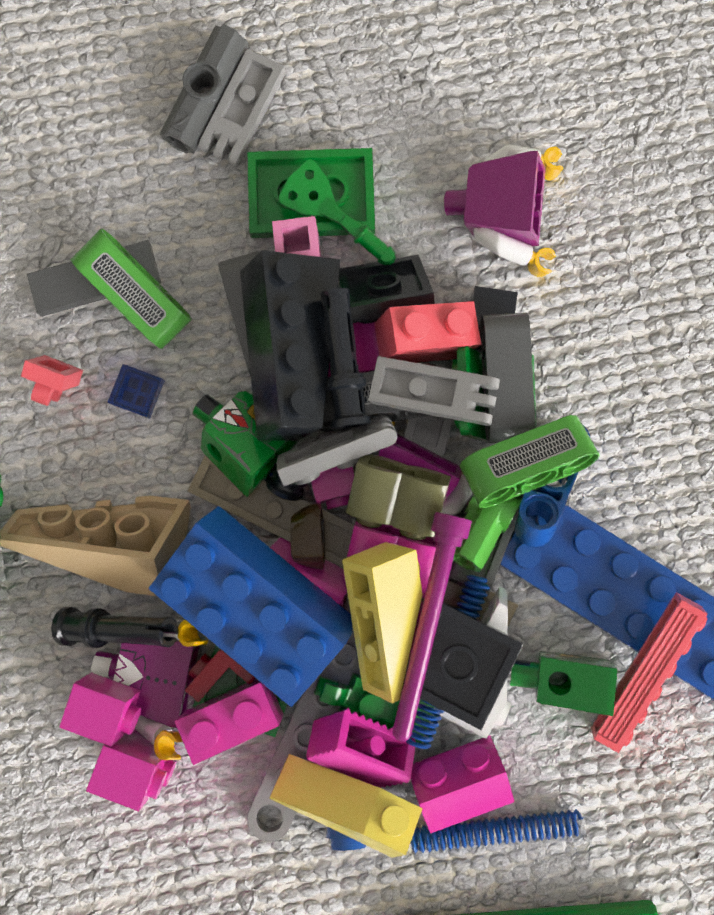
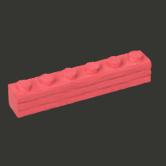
[591,592,707,753]

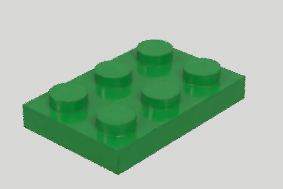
[247,148,375,238]

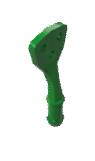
[278,159,396,265]

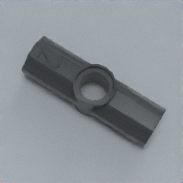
[160,24,248,154]

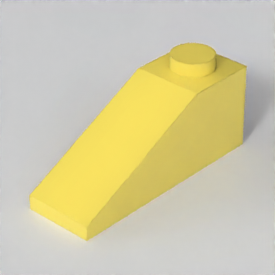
[342,542,423,704]
[269,754,423,858]

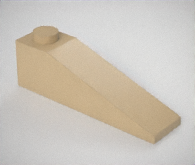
[0,495,191,597]

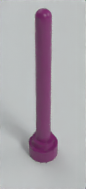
[393,512,472,742]

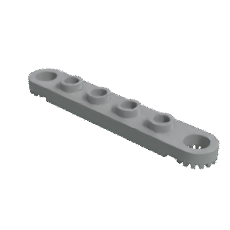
[247,599,360,842]

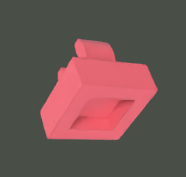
[21,355,83,406]

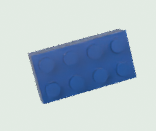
[148,506,353,707]

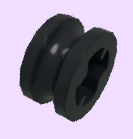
[266,462,308,501]

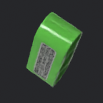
[71,228,192,349]
[460,415,600,508]

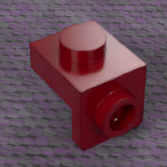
[185,649,256,702]

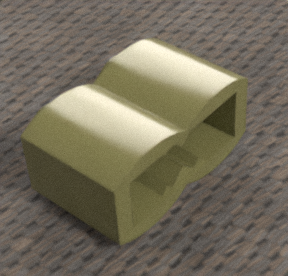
[346,454,451,540]

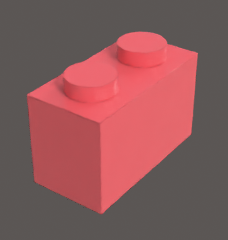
[374,301,481,363]

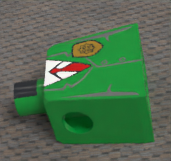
[192,391,298,497]
[510,651,618,716]

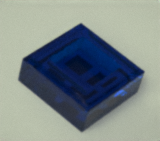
[107,364,165,419]

